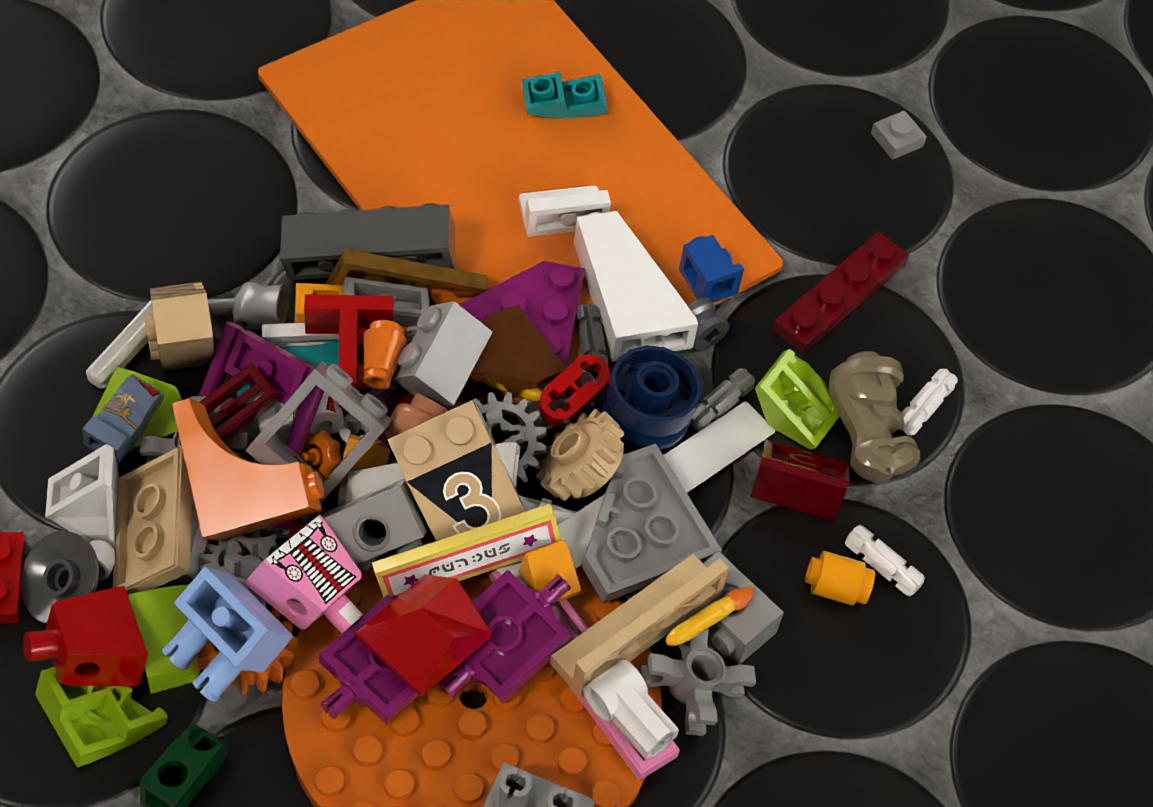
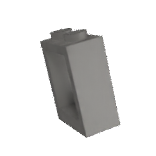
[245,361,392,504]

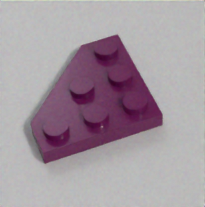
[459,261,585,367]

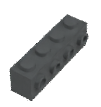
[280,203,455,281]

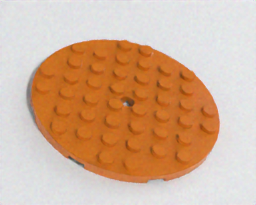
[282,534,662,807]

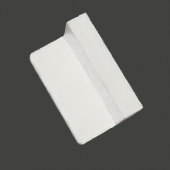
[519,186,611,237]

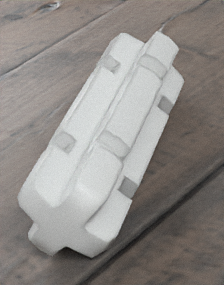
[899,368,958,436]
[845,525,925,596]

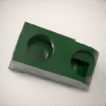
[139,724,229,807]

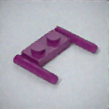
[199,322,324,456]

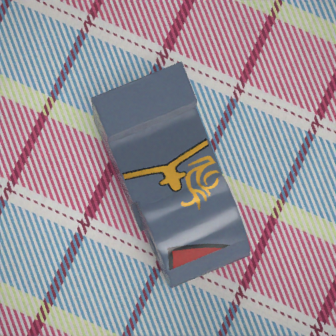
[82,374,164,466]

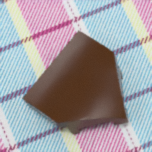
[469,305,566,398]

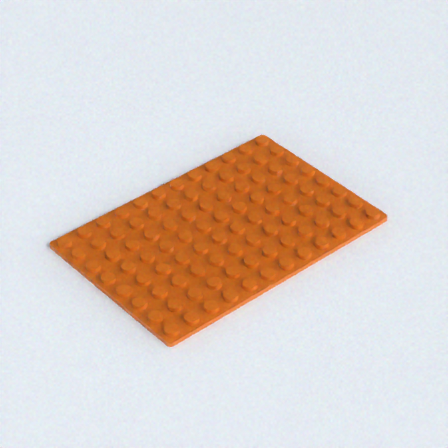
[258,0,783,405]

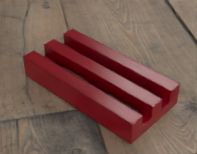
[199,363,281,443]

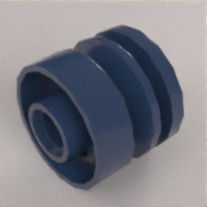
[599,345,701,455]

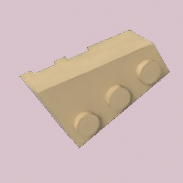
[144,282,214,372]

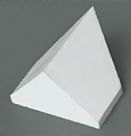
[45,444,119,551]

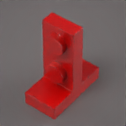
[304,294,393,407]

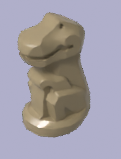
[829,351,920,484]

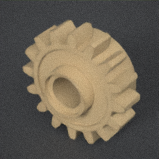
[536,409,624,501]

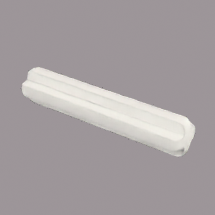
[86,300,153,389]

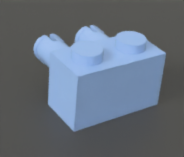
[162,566,294,702]

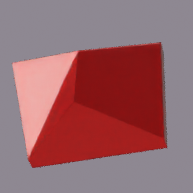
[355,574,491,697]

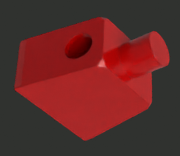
[23,586,148,687]

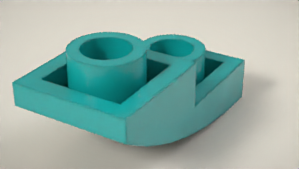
[522,72,608,118]

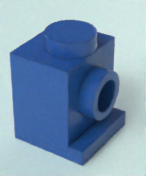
[679,235,744,302]

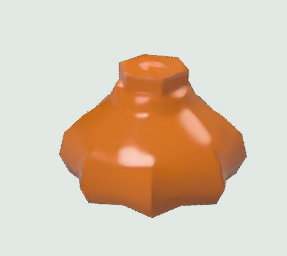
[300,429,344,479]

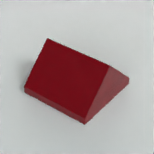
[750,440,849,521]

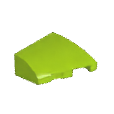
[127,584,200,694]
[35,667,168,767]

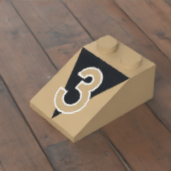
[387,400,526,541]

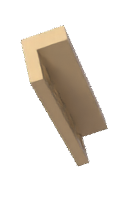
[550,554,729,698]

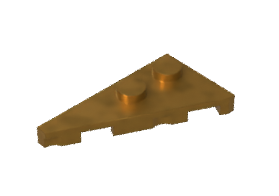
[326,249,487,297]

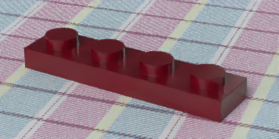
[772,231,909,354]

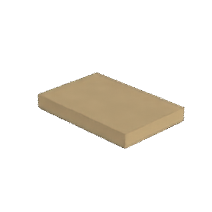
[112,446,192,595]

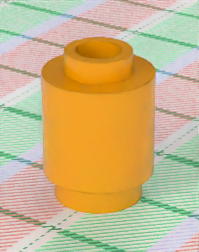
[805,551,875,606]

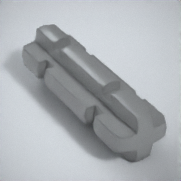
[689,368,755,432]

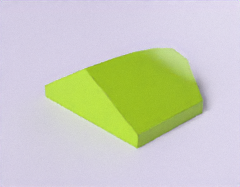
[755,349,839,450]

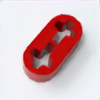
[537,354,610,426]

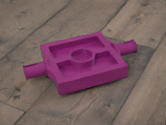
[439,570,573,704]
[319,594,419,725]

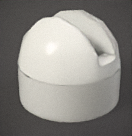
[90,540,116,581]

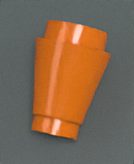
[363,320,407,390]

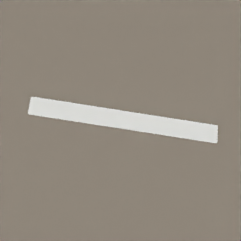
[496,402,775,586]

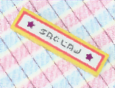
[372,504,561,600]

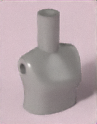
[208,282,289,331]

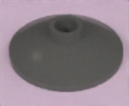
[21,531,99,623]

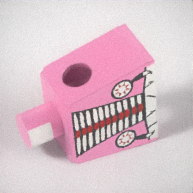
[244,515,363,634]

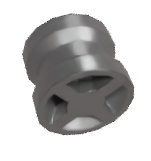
[687,297,729,350]

